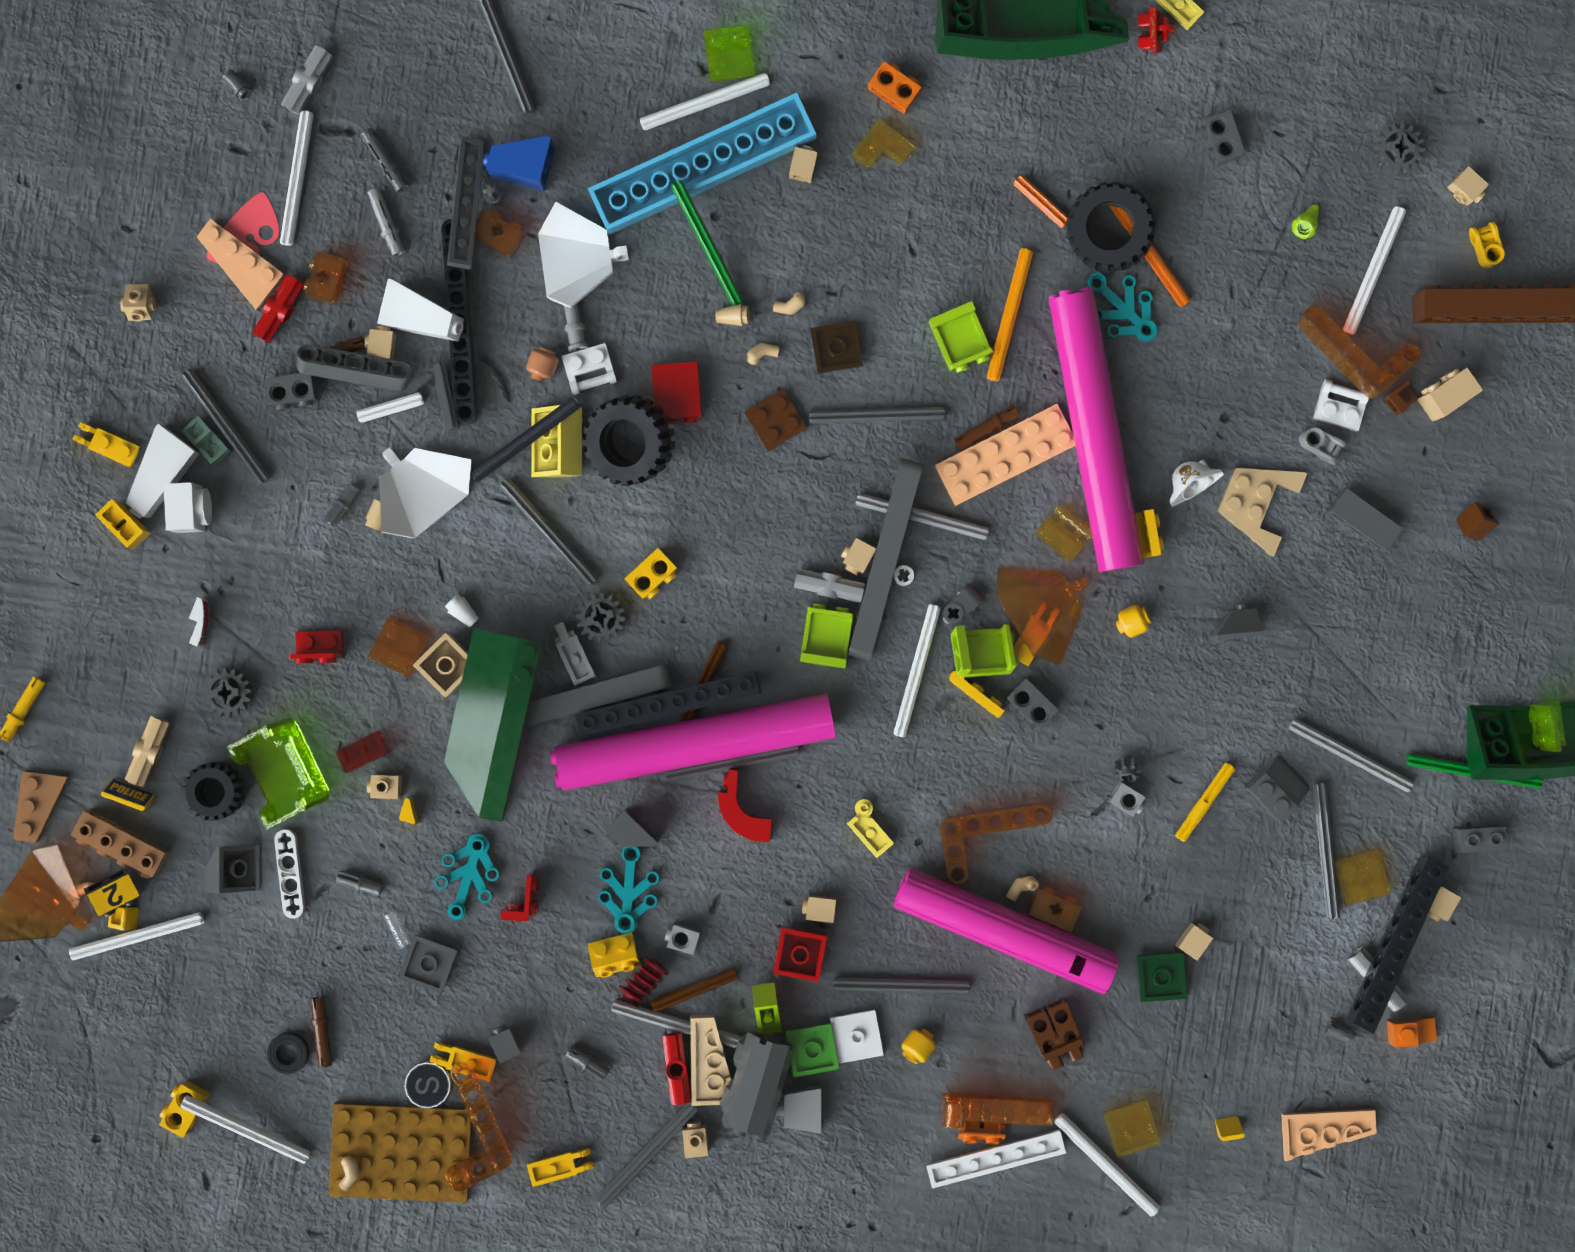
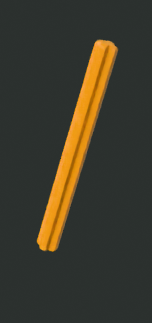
[987,248,1033,381]

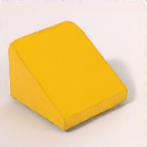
[399,797,419,825]
[108,905,139,931]
[1215,1116,1245,1141]

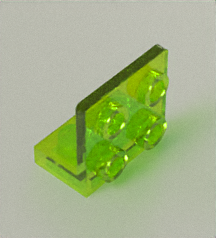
[703,24,755,82]
[1529,700,1566,752]

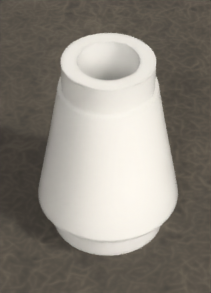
[445,594,479,627]

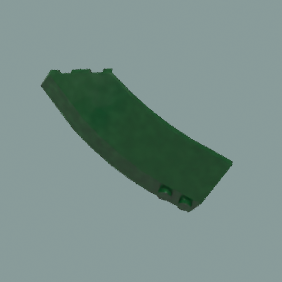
[935,0,1129,60]
[444,628,542,822]
[1466,702,1575,780]

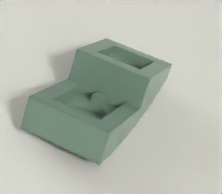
[181,416,231,467]

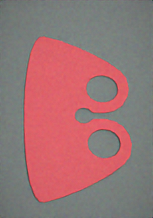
[206,192,279,263]

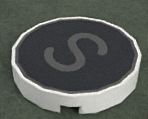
[404,1061,451,1108]

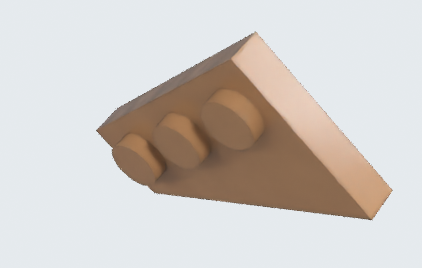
[13,771,70,843]

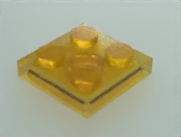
[1334,849,1391,906]
[1102,1098,1161,1158]

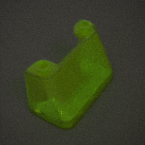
[227,718,330,830]

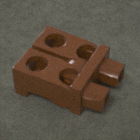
[1023,998,1084,1070]

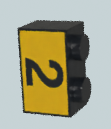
[84,868,141,918]

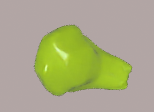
[1292,204,1319,240]

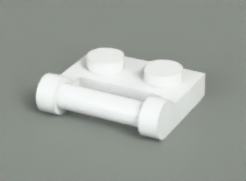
[561,343,617,396]
[1313,379,1370,432]

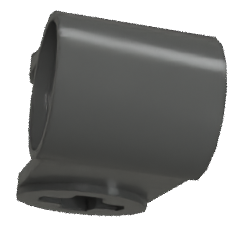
[941,583,984,625]

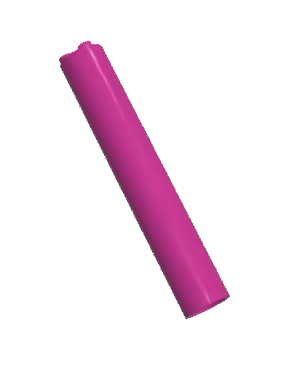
[1049,287,1145,572]
[550,693,836,791]

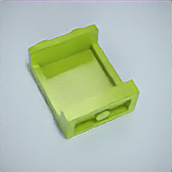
[929,301,994,373]
[800,603,853,668]
[950,624,1018,678]

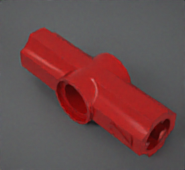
[252,274,305,344]
[662,1032,691,1105]

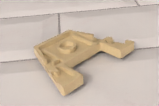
[1217,468,1307,557]

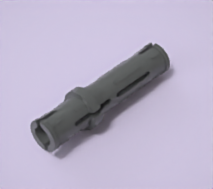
[360,128,409,194]

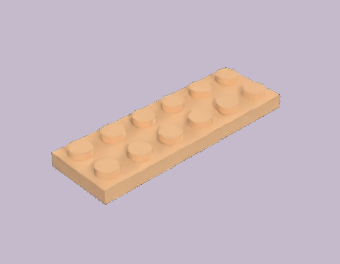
[934,404,1075,506]

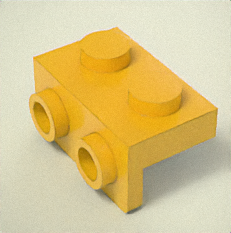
[1135,509,1164,558]
[588,932,640,977]

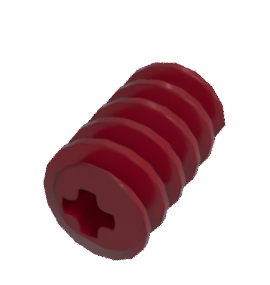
[619,957,669,1008]

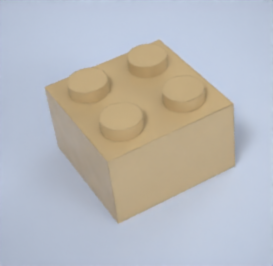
[1418,368,1483,422]
[413,633,468,698]

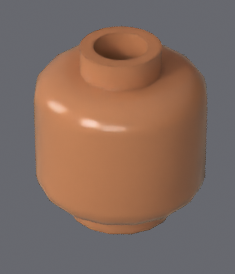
[526,346,559,382]

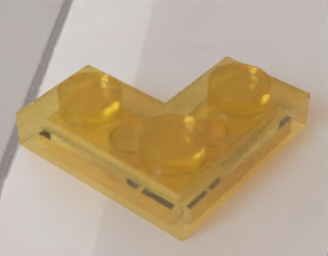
[851,119,915,170]

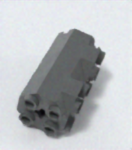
[720,1031,795,1140]

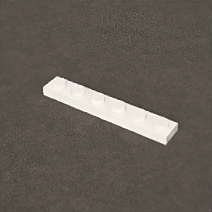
[926,1129,1066,1188]

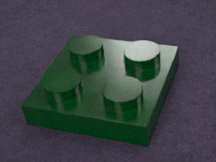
[1136,952,1187,1002]

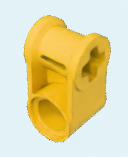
[1469,222,1505,269]

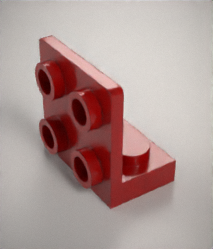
[289,631,344,664]
[500,871,540,921]

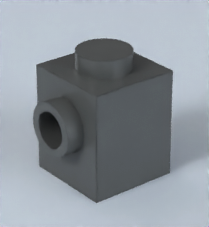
[488,1024,523,1063]

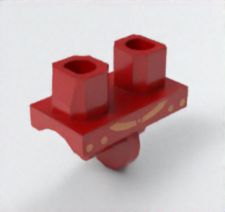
[1138,7,1175,54]

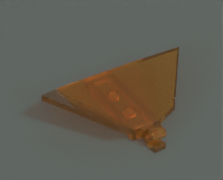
[996,568,1089,665]
[0,845,90,942]

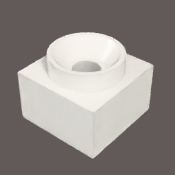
[164,482,212,533]

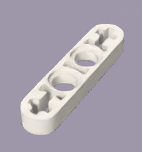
[274,829,305,919]

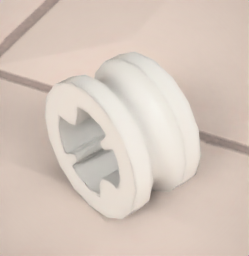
[893,565,914,586]

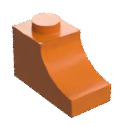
[1387,1017,1437,1048]

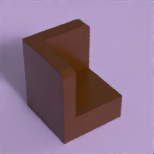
[1382,379,1418,416]
[1456,502,1499,541]

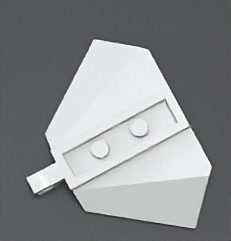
[538,202,629,308]
[379,447,471,538]

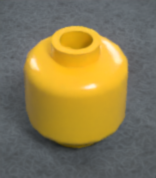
[1116,604,1152,638]
[902,1028,936,1064]

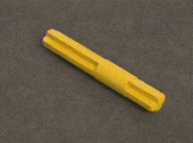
[1175,762,1235,842]

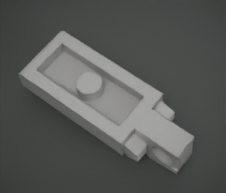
[554,622,596,686]

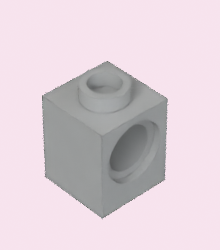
[1107,782,1145,817]
[664,923,701,955]

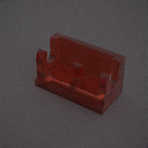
[336,730,390,774]

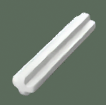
[357,392,424,423]

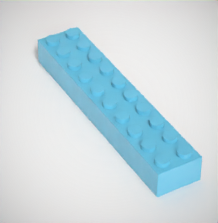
[588,92,816,235]

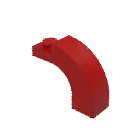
[718,769,772,842]

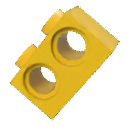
[95,499,151,549]
[624,548,677,600]
[159,1080,211,1138]

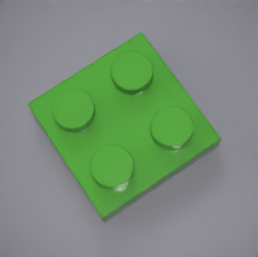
[786,1022,839,1077]

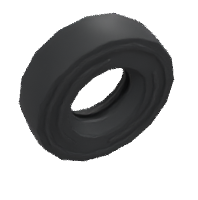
[267,1032,309,1074]

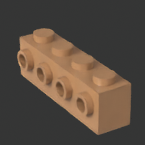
[71,809,171,879]

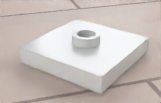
[830,1009,883,1064]

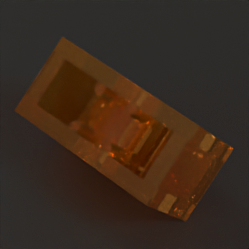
[474,209,525,259]
[304,251,349,306]
[1027,886,1082,933]

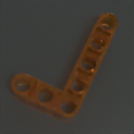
[1298,306,1421,399]
[939,803,1053,885]
[445,1062,512,1191]
[940,1093,1054,1129]

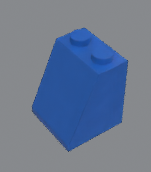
[484,136,556,191]

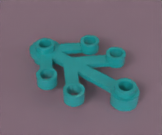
[1087,273,1158,342]
[434,834,500,920]
[598,847,660,934]

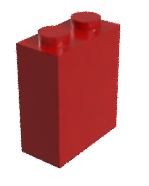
[651,361,702,425]

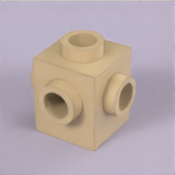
[120,284,156,321]

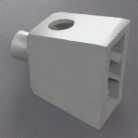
[775,1085,821,1133]

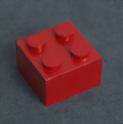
[773,925,827,982]

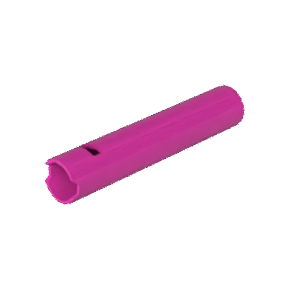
[893,867,1120,994]

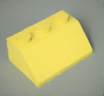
[531,405,583,477]

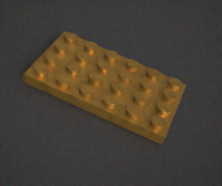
[329,1102,472,1203]

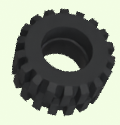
[181,762,246,821]

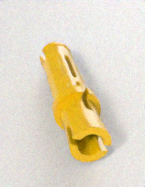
[0,676,46,743]

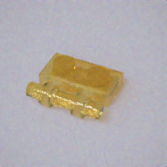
[1035,504,1092,563]

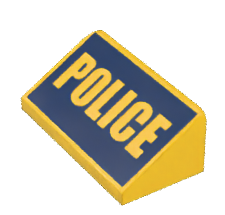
[101,779,155,811]

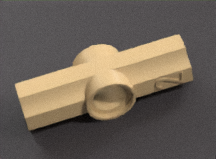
[125,716,171,787]

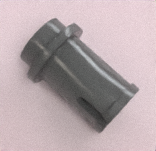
[222,70,251,99]
[1325,1020,1357,1045]

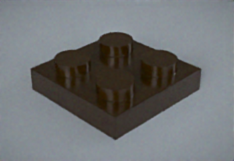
[810,321,863,374]

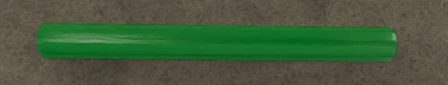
[671,180,743,306]
[1406,753,1543,789]

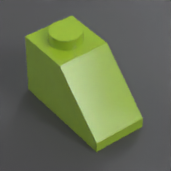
[752,982,782,1034]

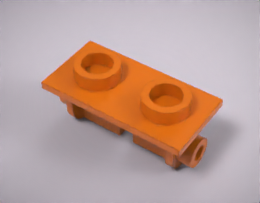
[957,1118,1006,1145]

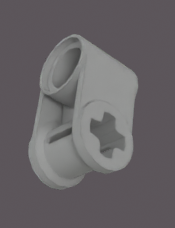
[1299,428,1347,465]

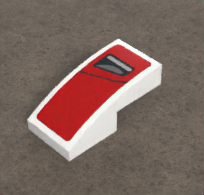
[189,597,209,647]

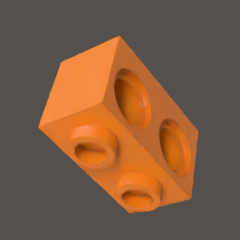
[867,61,921,115]

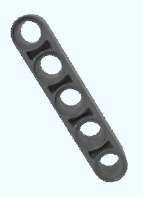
[296,345,411,391]

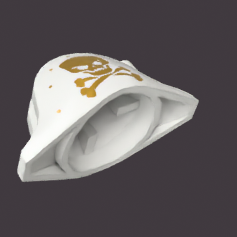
[1169,460,1224,507]

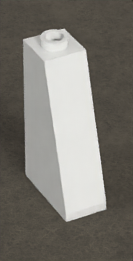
[377,279,464,342]
[126,424,200,519]

